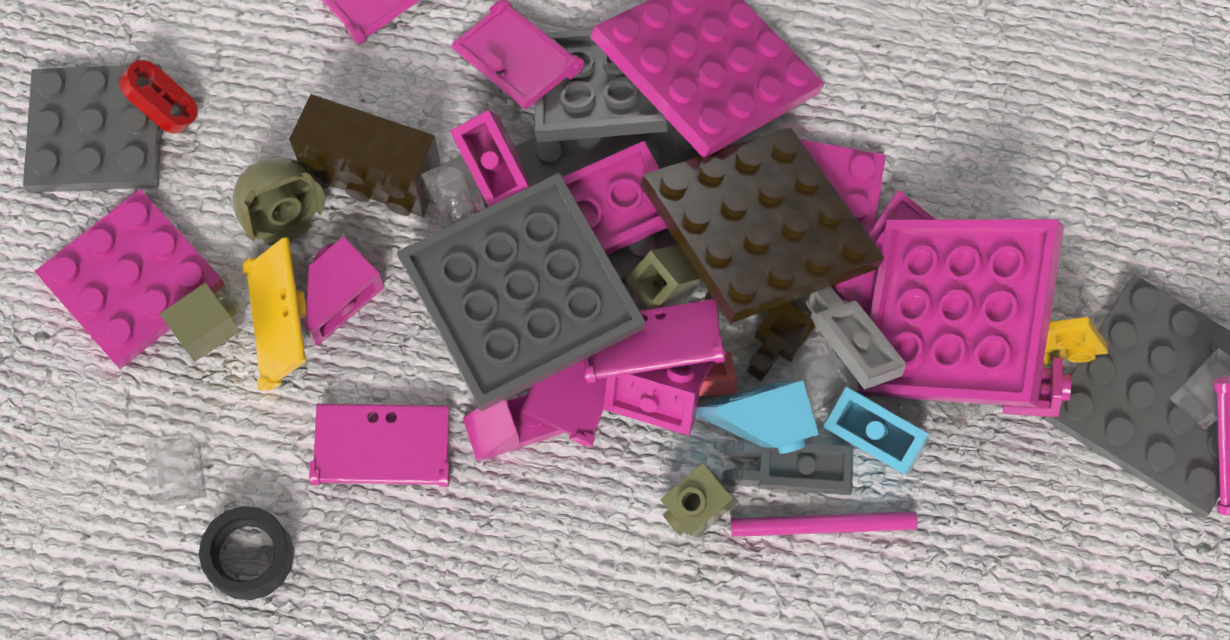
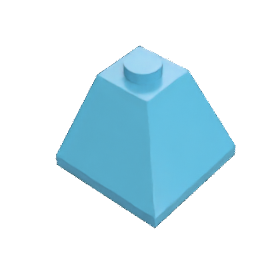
[696,380,819,454]

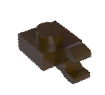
[746,302,817,382]

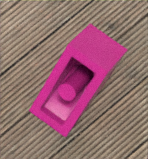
[450,110,530,207]
[305,237,384,346]

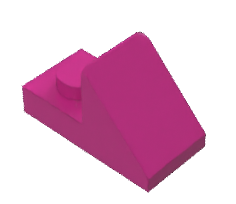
[463,394,563,462]

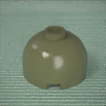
[233,156,325,245]

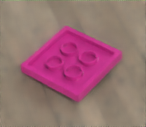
[34,189,225,369]

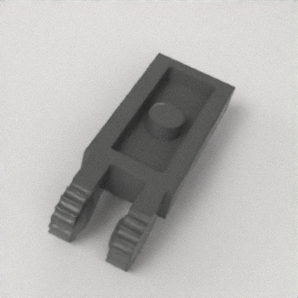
[722,441,854,495]

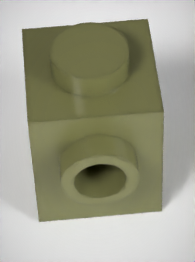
[625,244,703,309]
[160,283,240,362]
[660,463,739,538]

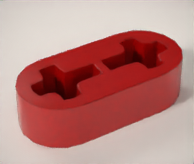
[119,60,198,134]

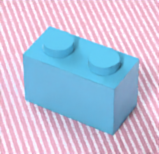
[823,387,932,475]

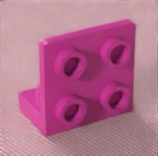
[603,361,715,436]

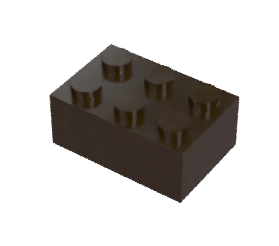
[289,94,443,217]

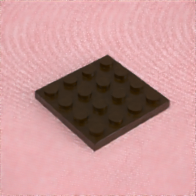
[640,127,884,324]

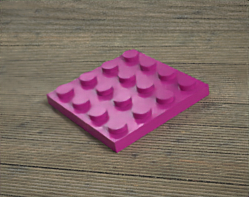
[590,0,825,158]
[857,219,1064,407]

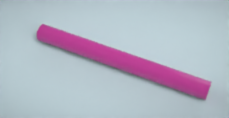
[730,511,917,537]

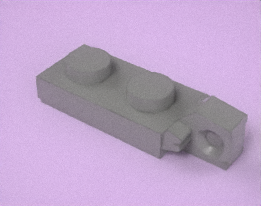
[806,287,906,390]

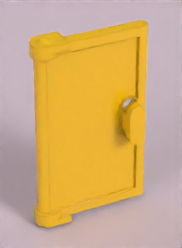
[242,238,306,391]

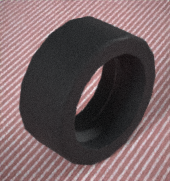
[198,506,294,600]

